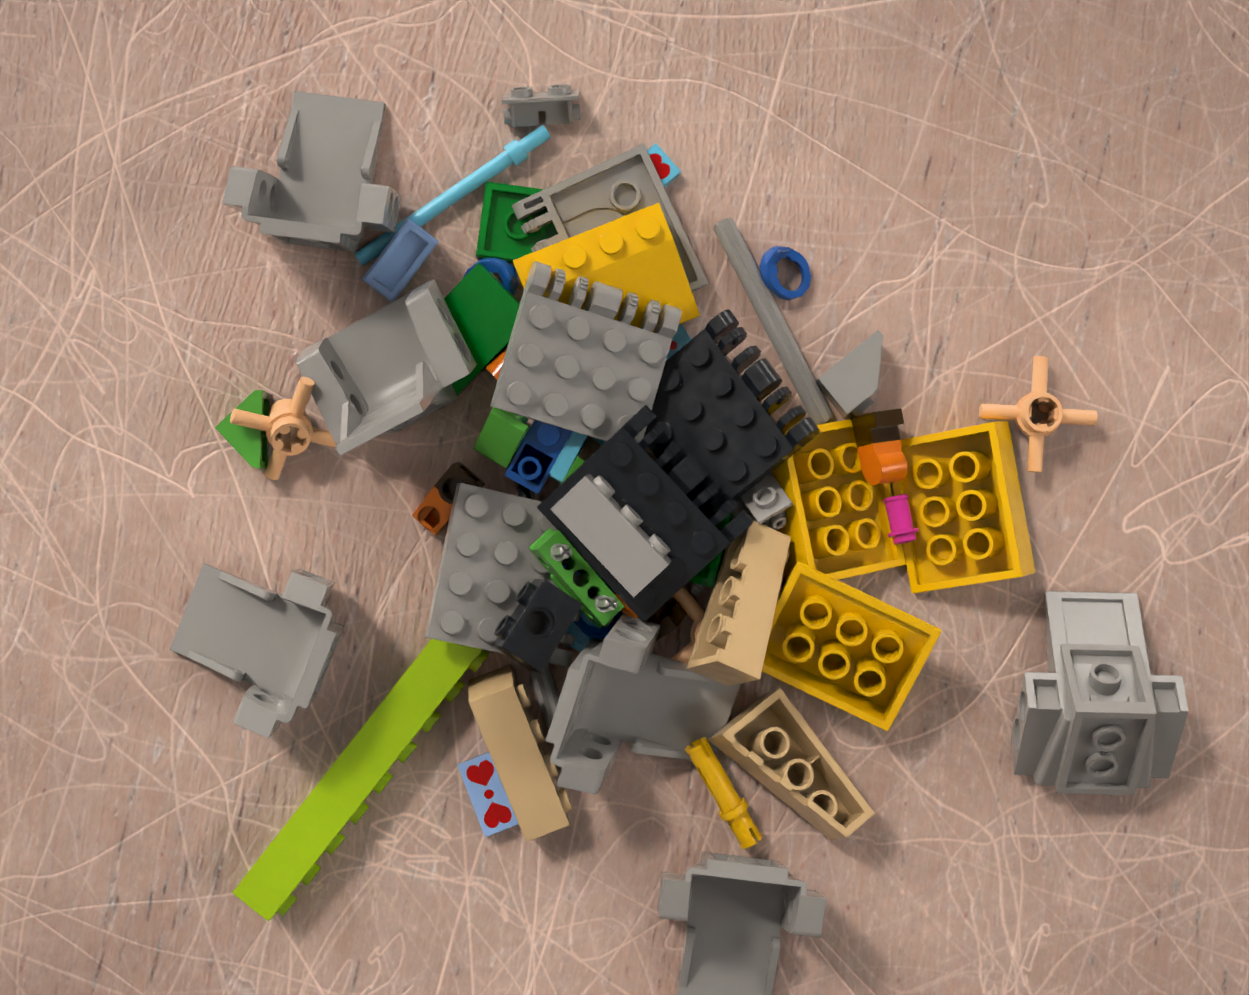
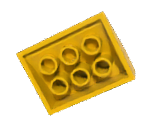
[513,203,700,333]
[771,419,906,581]
[892,421,1036,594]
[762,561,942,731]

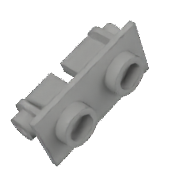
[502,84,580,128]
[741,473,793,529]

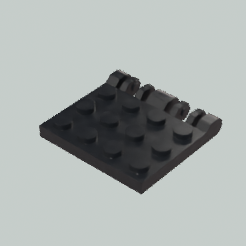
[644,309,820,518]
[537,405,754,623]

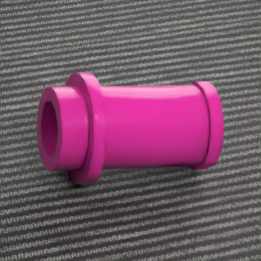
[883,494,919,545]

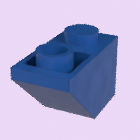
[504,420,573,494]

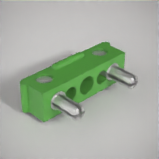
[528,528,625,629]

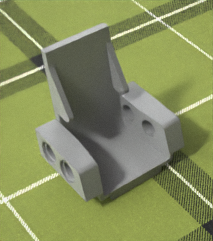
[222,91,402,252]
[296,278,476,456]
[170,564,344,739]
[1011,591,1189,795]
[545,614,741,794]
[657,851,827,995]

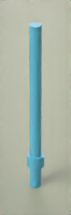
[354,125,551,266]

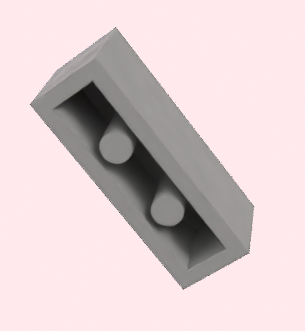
[551,474,672,597]

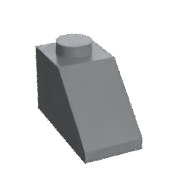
[816,330,883,417]

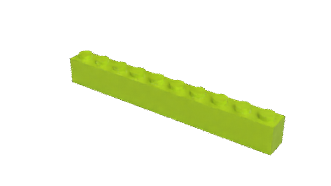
[232,639,489,922]

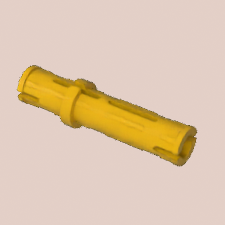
[685,737,763,849]

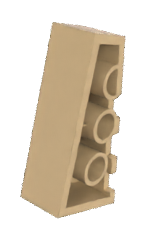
[686,520,791,686]
[468,664,573,842]
[708,688,875,840]

